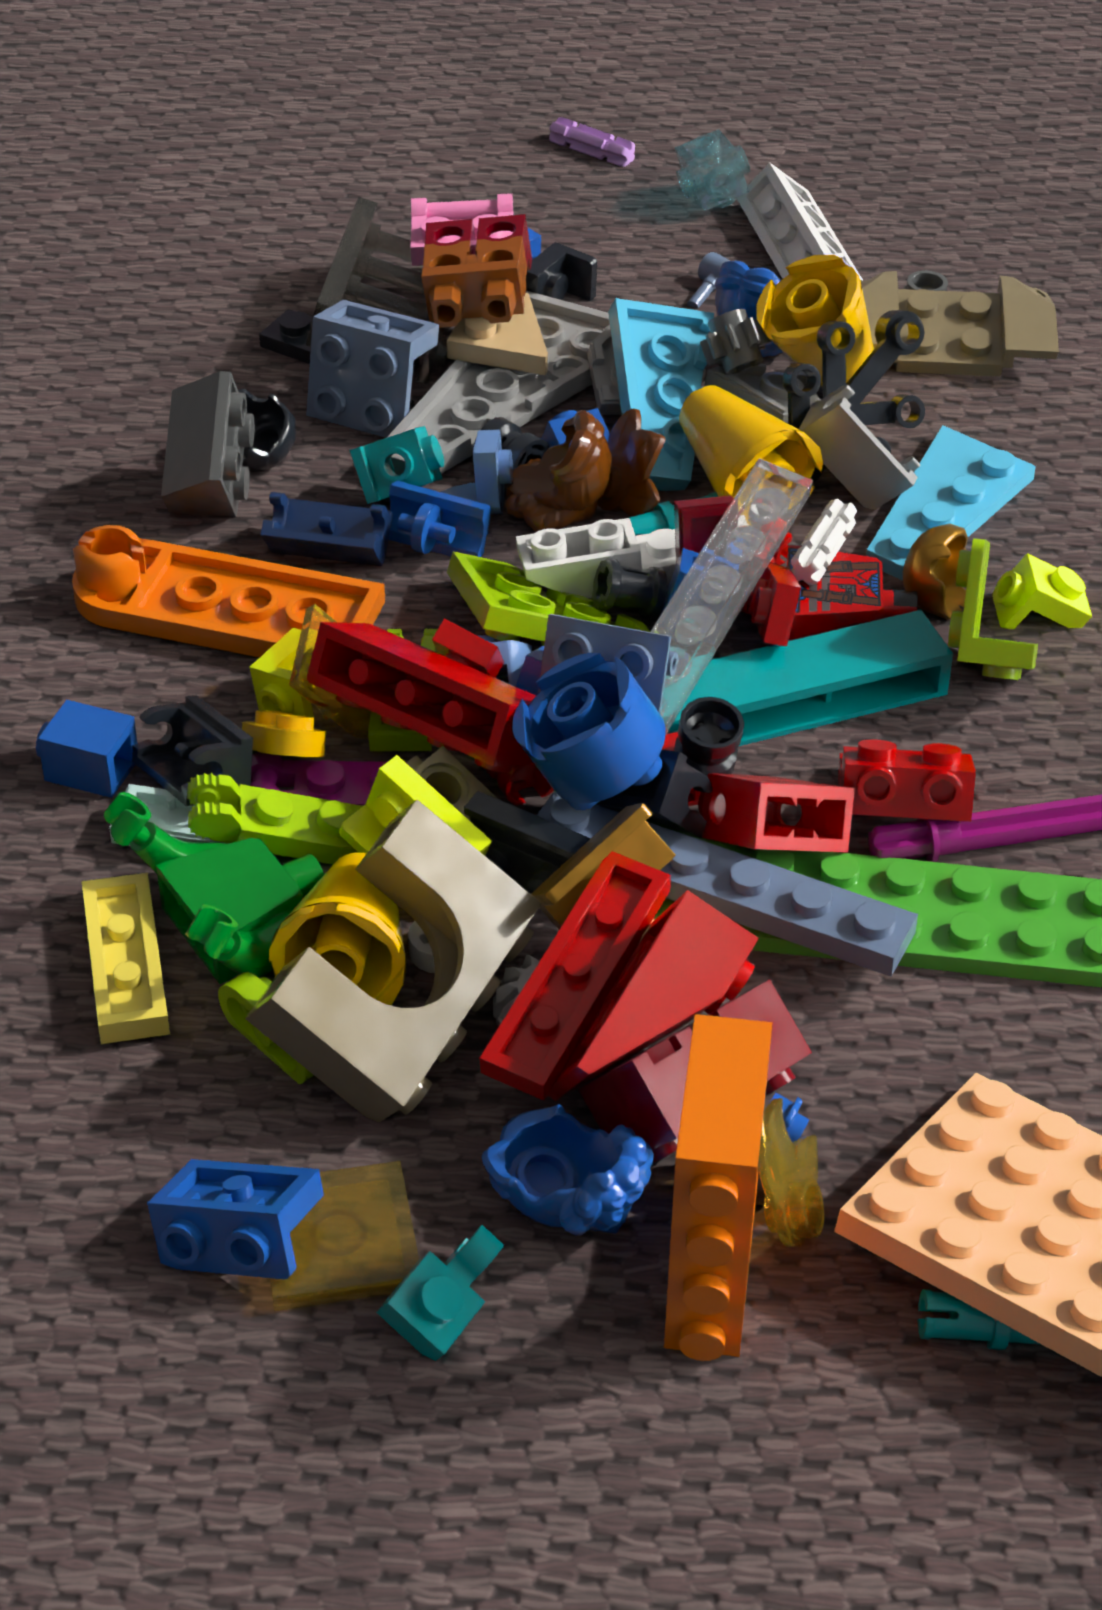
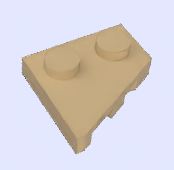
[447,293,548,375]

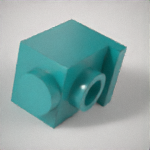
[349,426,444,504]

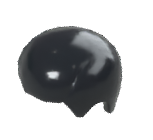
[238,389,296,472]

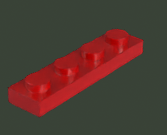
[479,851,671,1101]

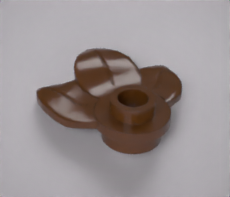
[598,408,666,517]

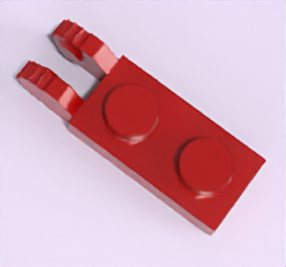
[741,559,801,646]

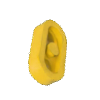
[242,710,326,757]

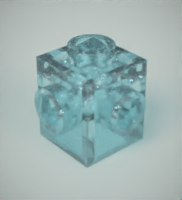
[675,129,750,211]

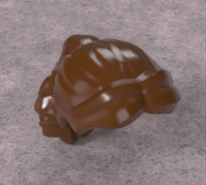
[506,410,612,532]

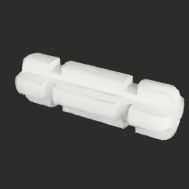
[791,499,857,586]

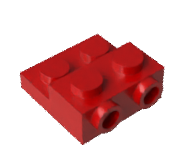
[838,739,976,822]

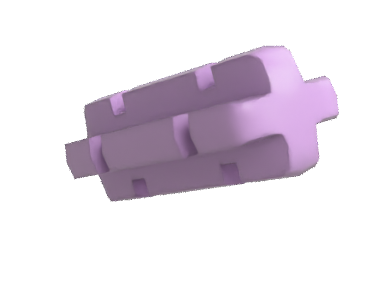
[549,117,635,167]

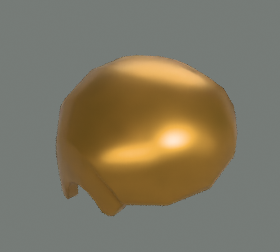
[903,524,968,620]

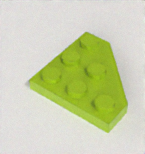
[447,551,651,646]

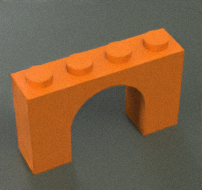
[664,1014,773,1361]

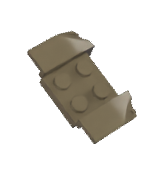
[861,271,1059,376]

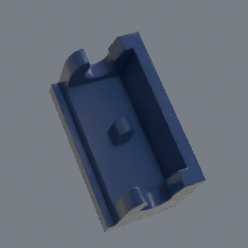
[260,492,393,566]

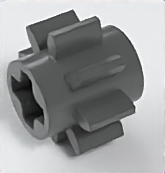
[700,309,771,375]

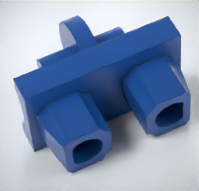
[389,481,491,557]

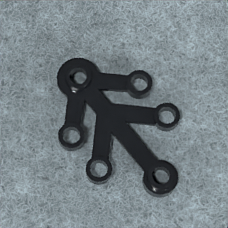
[782,310,925,484]

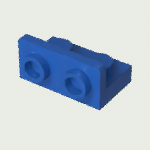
[147,1159,324,1280]

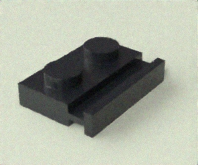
[464,791,591,894]

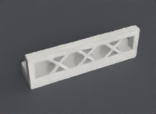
[737,162,863,280]

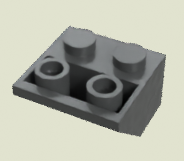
[161,371,255,517]

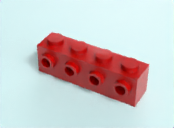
[306,622,536,773]

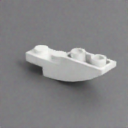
[516,518,756,598]

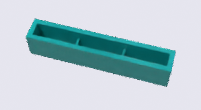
[660,610,953,746]

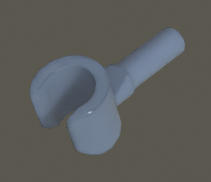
[687,252,730,309]

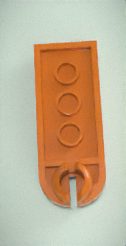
[72,525,385,657]

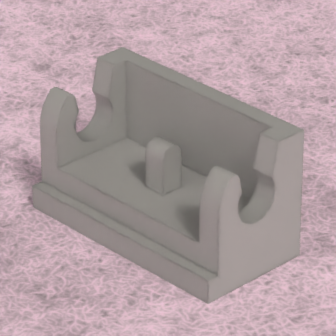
[799,384,921,510]

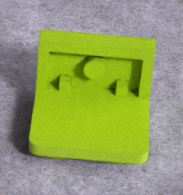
[948,538,1038,680]

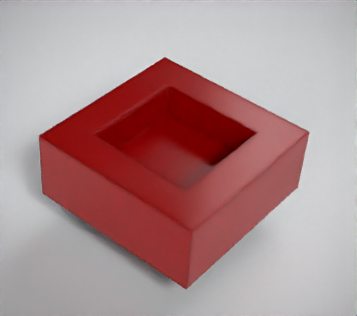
[432,618,504,678]

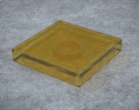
[269,1161,419,1311]

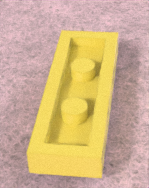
[82,872,170,1044]

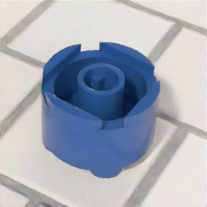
[512,653,666,811]

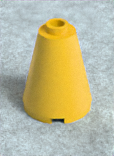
[757,255,874,387]
[679,385,823,529]
[269,853,406,1005]

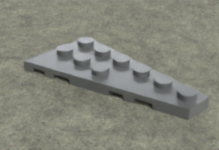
[388,291,610,475]

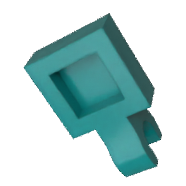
[376,1225,504,1361]

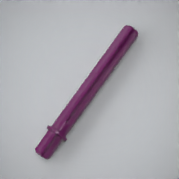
[868,794,1102,862]

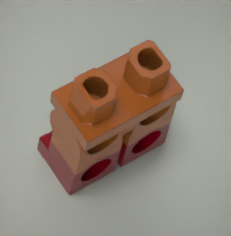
[421,214,532,328]

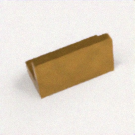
[531,803,676,930]

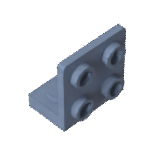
[306,300,439,438]

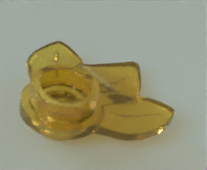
[758,1098,824,1247]

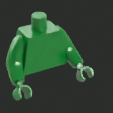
[103,792,324,984]

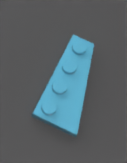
[608,298,714,491]
[866,425,1036,581]

